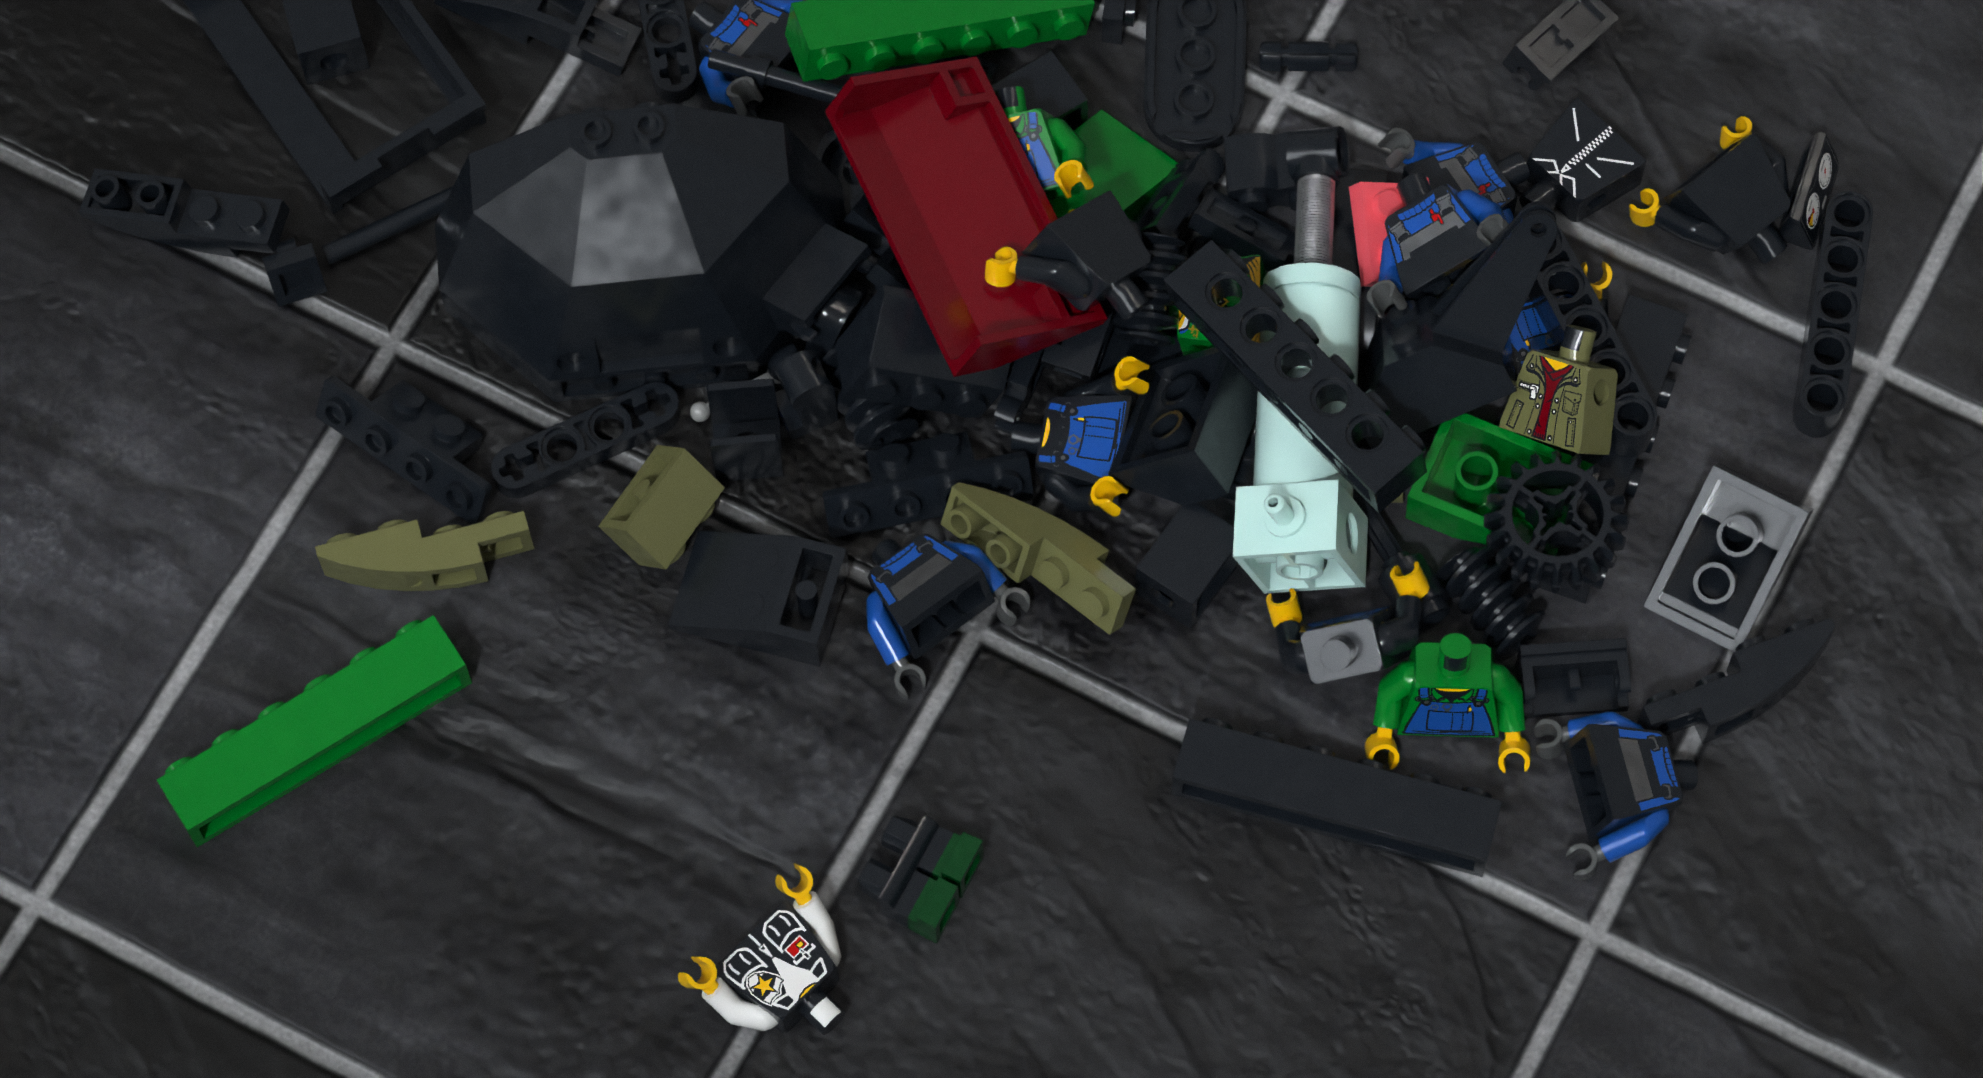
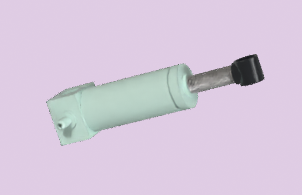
[1233,126,1368,594]

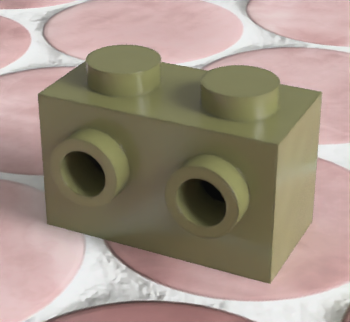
[598,445,725,569]

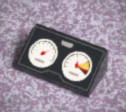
[1778,132,1839,250]

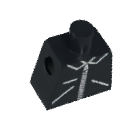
[1519,97,1647,222]

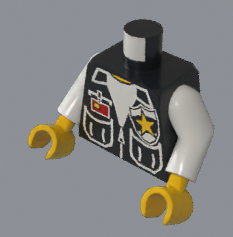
[678,863,846,1035]

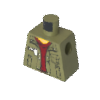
[1499,325,1618,455]

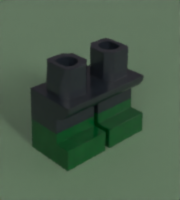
[858,815,984,944]

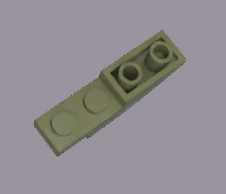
[941,482,1136,635]
[315,511,534,591]

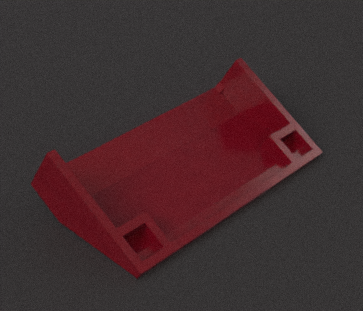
[825,57,1108,377]

